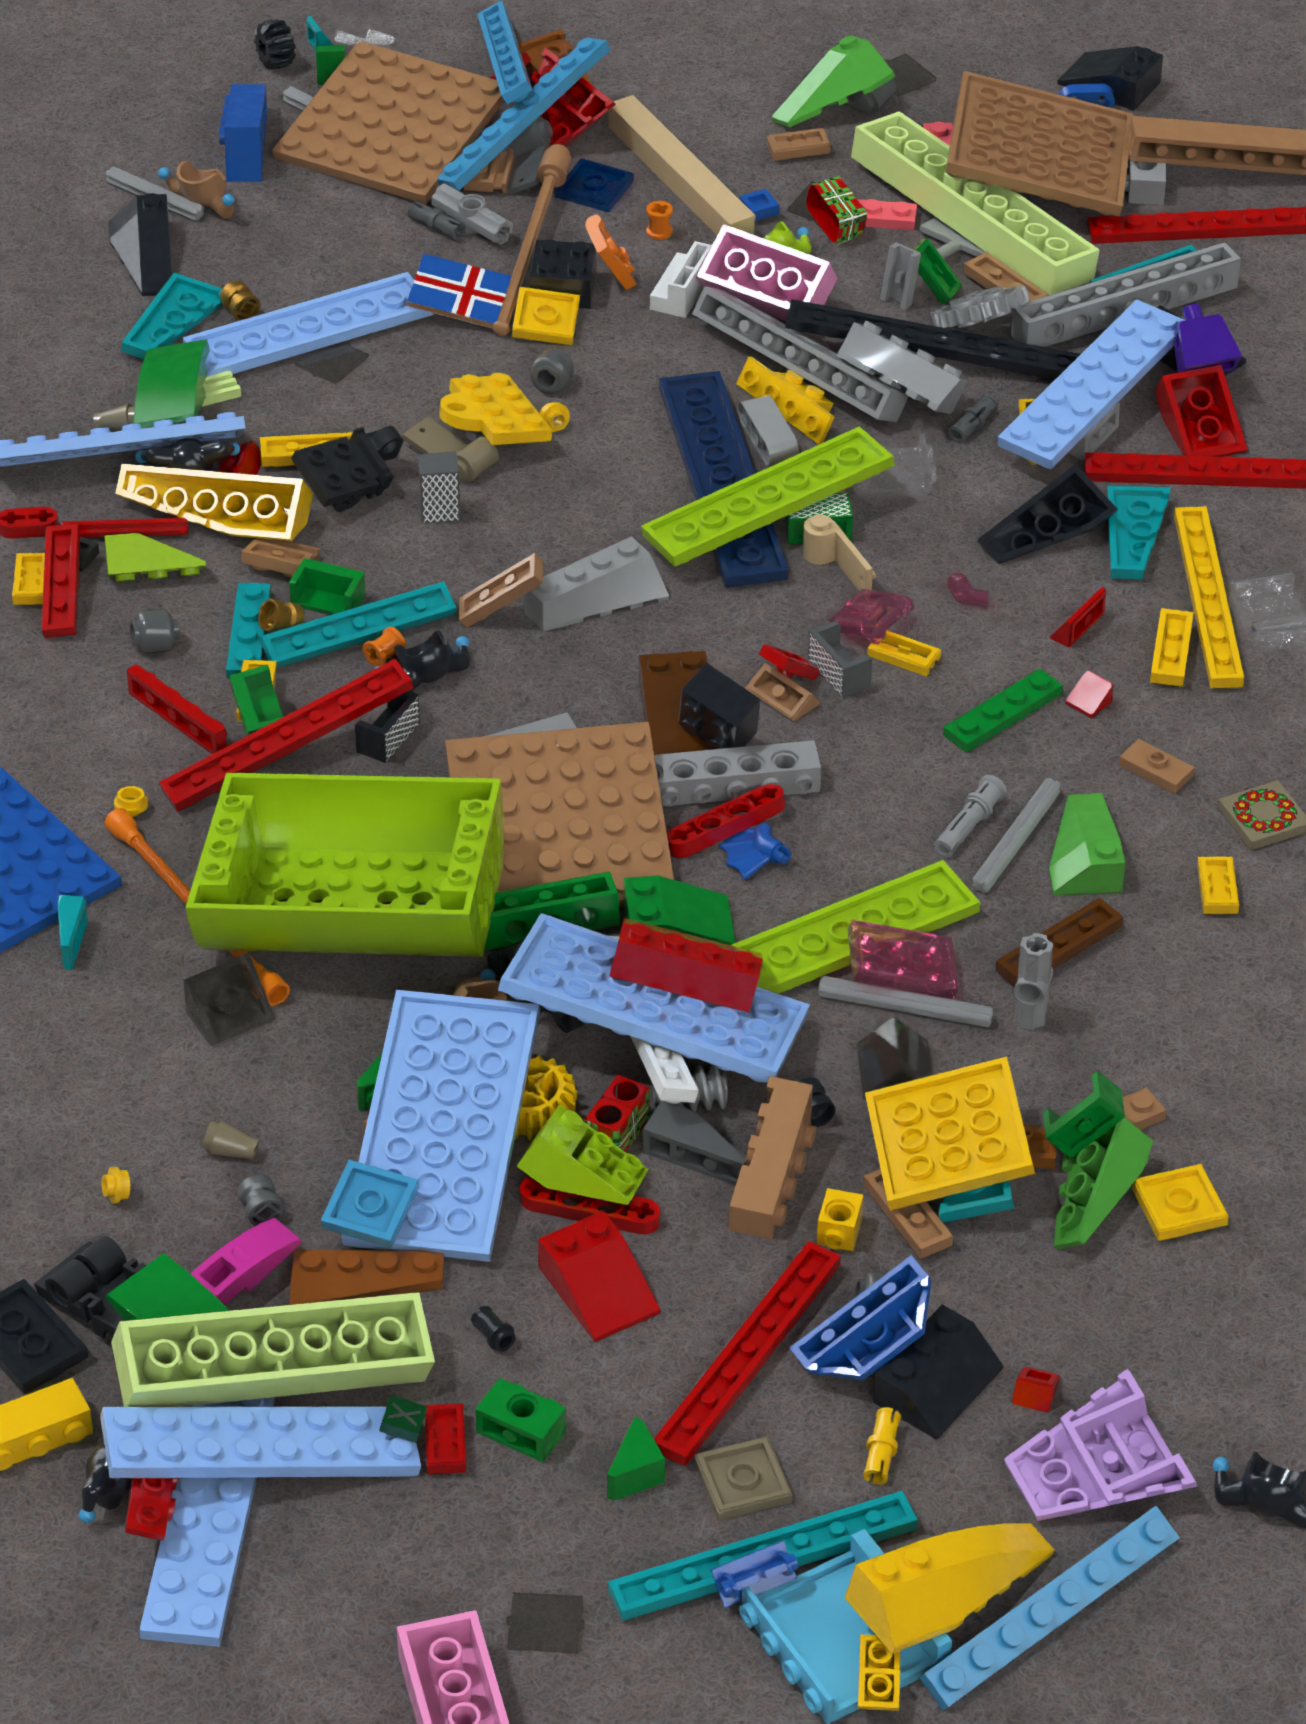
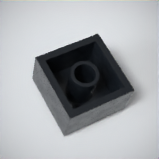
[530,240,597,309]
[679,662,761,750]

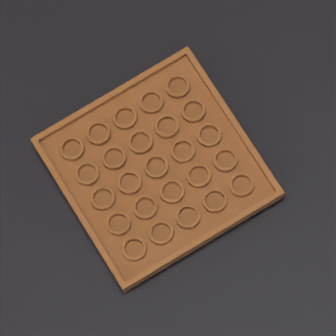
[272,41,504,204]
[945,71,1133,216]
[445,722,674,907]

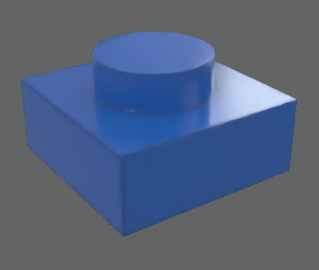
[739,189,779,221]

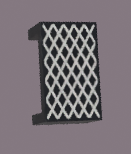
[355,691,420,763]

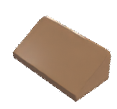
[745,663,820,722]

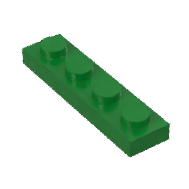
[943,668,1063,753]

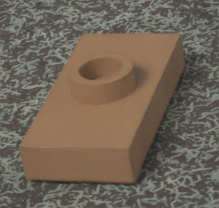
[767,128,831,161]
[1119,739,1195,794]

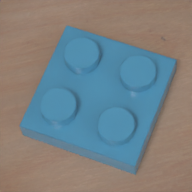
[321,1160,419,1249]

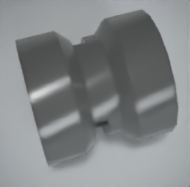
[237,1174,284,1226]

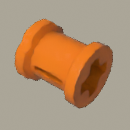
[646,201,673,240]
[362,626,407,667]

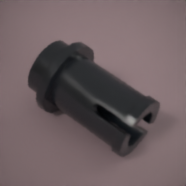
[471,1306,516,1351]

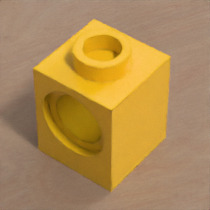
[817,1188,864,1251]

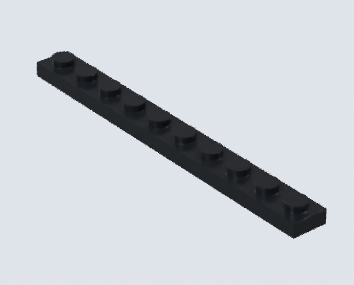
[785,299,1081,379]

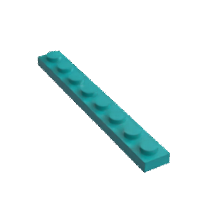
[608,1491,918,1621]

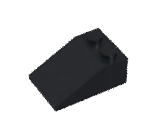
[1057,46,1163,111]

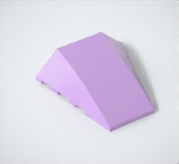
[1004,1369,1197,1521]

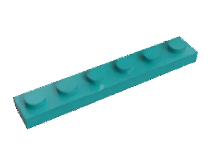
[261,581,456,668]

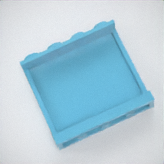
[739,1529,952,1724]

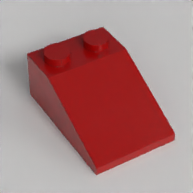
[1154,365,1248,457]
[538,1210,660,1342]

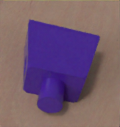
[1174,303,1242,373]

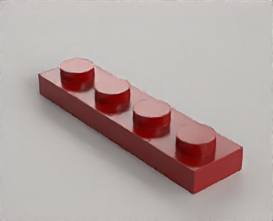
[42,523,81,638]
[127,664,227,754]

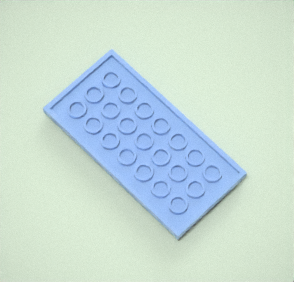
[498,913,810,1083]
[342,990,540,1262]

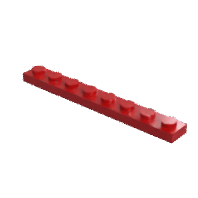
[1087,207,1306,244]
[1084,452,1306,489]
[159,659,413,812]
[654,1241,841,1467]

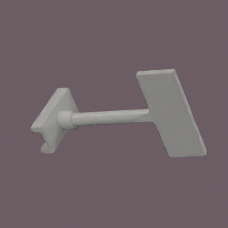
[880,217,985,311]

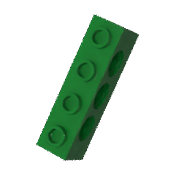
[484,871,620,950]

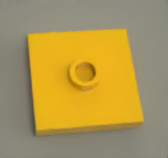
[512,287,580,345]
[1131,1164,1229,1241]

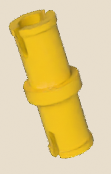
[863,1407,901,1485]

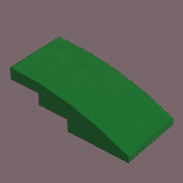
[134,339,210,428]
[105,1253,230,1321]

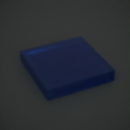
[555,158,634,213]

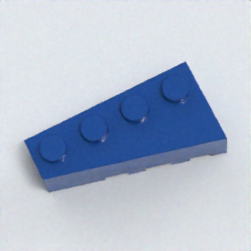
[219,84,267,182]

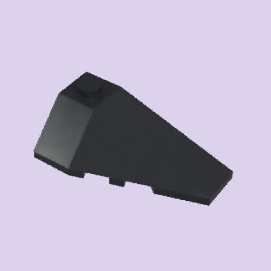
[109,193,172,296]
[977,464,1118,564]

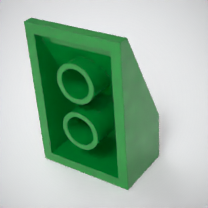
[623,875,736,945]

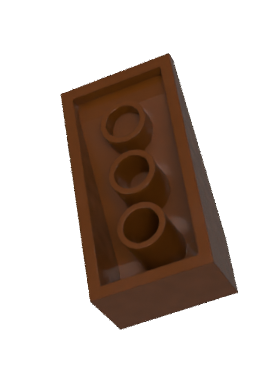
[639,651,712,755]

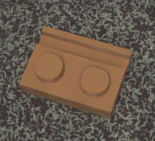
[464,149,515,193]
[241,538,320,578]

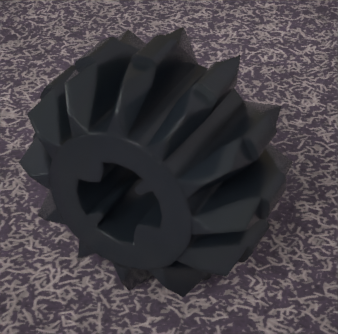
[253,19,296,69]

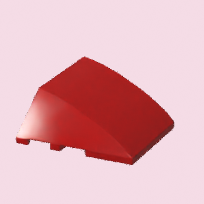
[531,47,616,147]

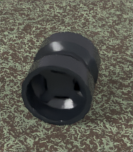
[798,1077,836,1127]

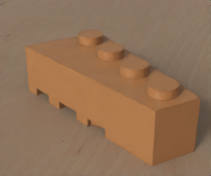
[729,1076,816,1239]

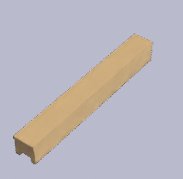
[609,95,755,236]

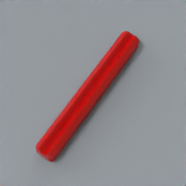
[61,518,189,538]

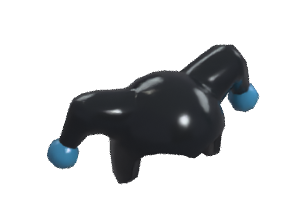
[135,438,240,471]
[374,630,470,692]
[78,1438,132,1524]
[1212,1451,1306,1528]

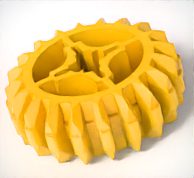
[515,1054,577,1141]

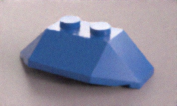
[790,1255,932,1381]

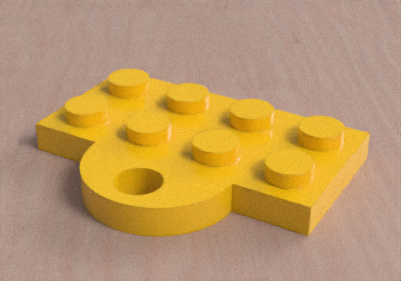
[439,373,552,445]

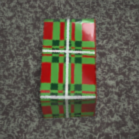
[806,176,867,246]
[584,1075,650,1152]

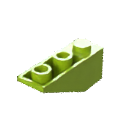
[105,533,206,582]

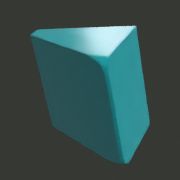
[306,16,334,52]

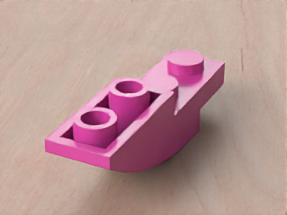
[191,1218,302,1306]

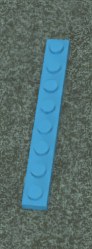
[477,0,533,105]
[437,37,611,191]
[919,1506,1180,1711]

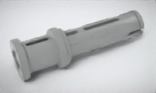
[933,775,1007,858]

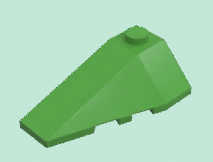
[772,36,895,127]
[1049,793,1125,896]
[1053,1118,1153,1250]

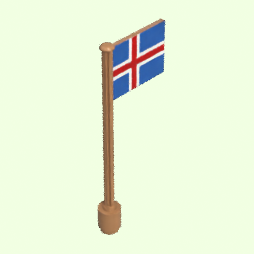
[406,144,572,336]

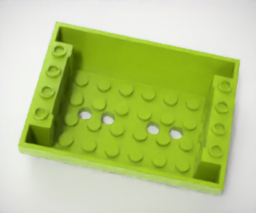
[185,773,504,957]

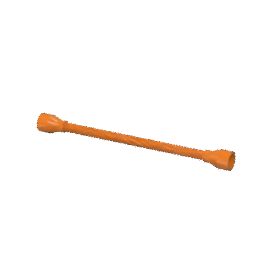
[104,808,290,1006]

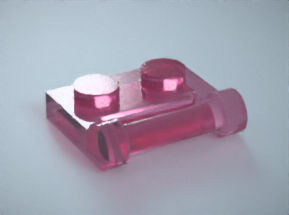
[829,589,914,644]

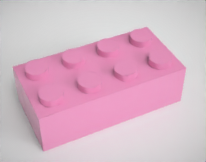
[697,224,838,321]
[397,1610,509,1724]

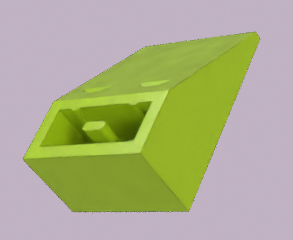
[517,1104,649,1205]

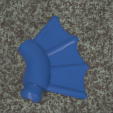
[719,823,791,880]

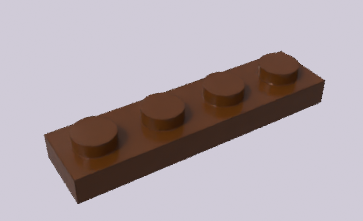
[995,898,1123,986]

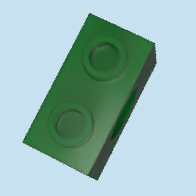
[475,1378,566,1463]

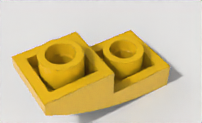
[858,1634,901,1711]

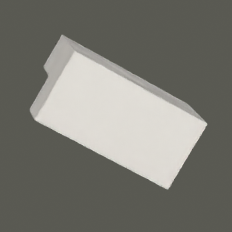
[650,241,713,318]

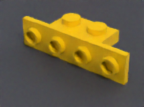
[736,356,835,444]

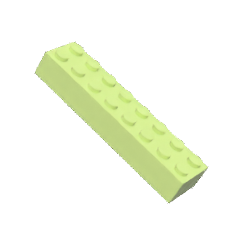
[112,1292,435,1407]

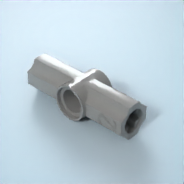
[431,183,513,245]
[1013,933,1054,1031]

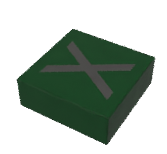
[379,1395,428,1443]

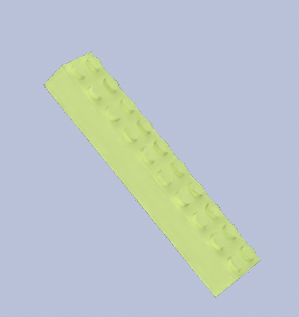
[851,111,1100,296]

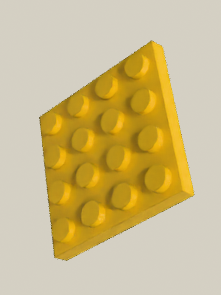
[865,1056,1035,1211]

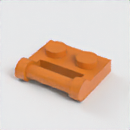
[585,215,636,290]

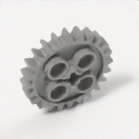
[930,285,1030,328]

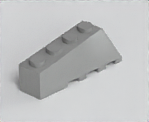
[837,321,968,414]
[525,536,669,632]

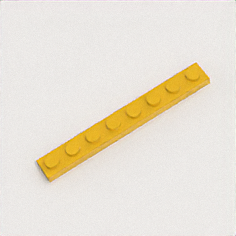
[1174,506,1244,689]

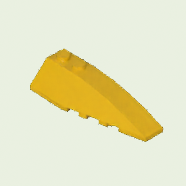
[115,464,313,541]
[845,1523,1055,1654]

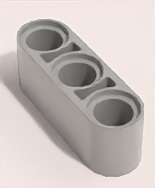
[738,395,799,467]

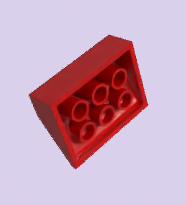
[609,918,763,1013]

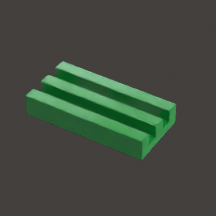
[913,238,962,304]

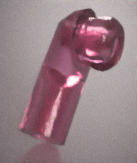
[947,573,989,607]

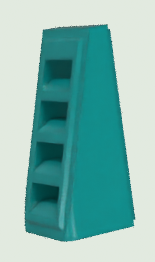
[58,895,89,970]

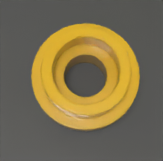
[539,402,570,433]
[114,786,148,817]
[101,1166,130,1204]

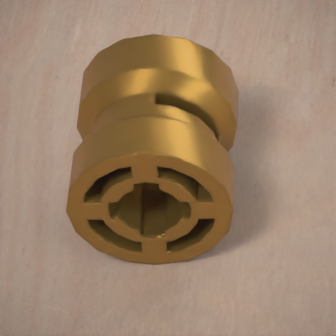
[220,280,261,321]
[258,599,304,632]

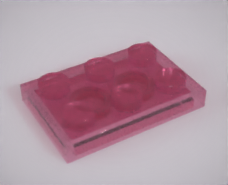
[847,920,958,999]

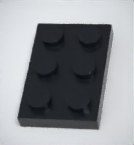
[0,1279,88,1394]

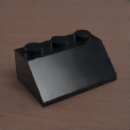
[874,1304,1003,1440]

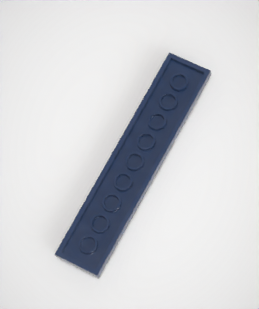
[659,371,789,588]

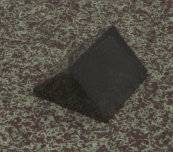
[183,953,275,1046]
[856,1017,933,1099]

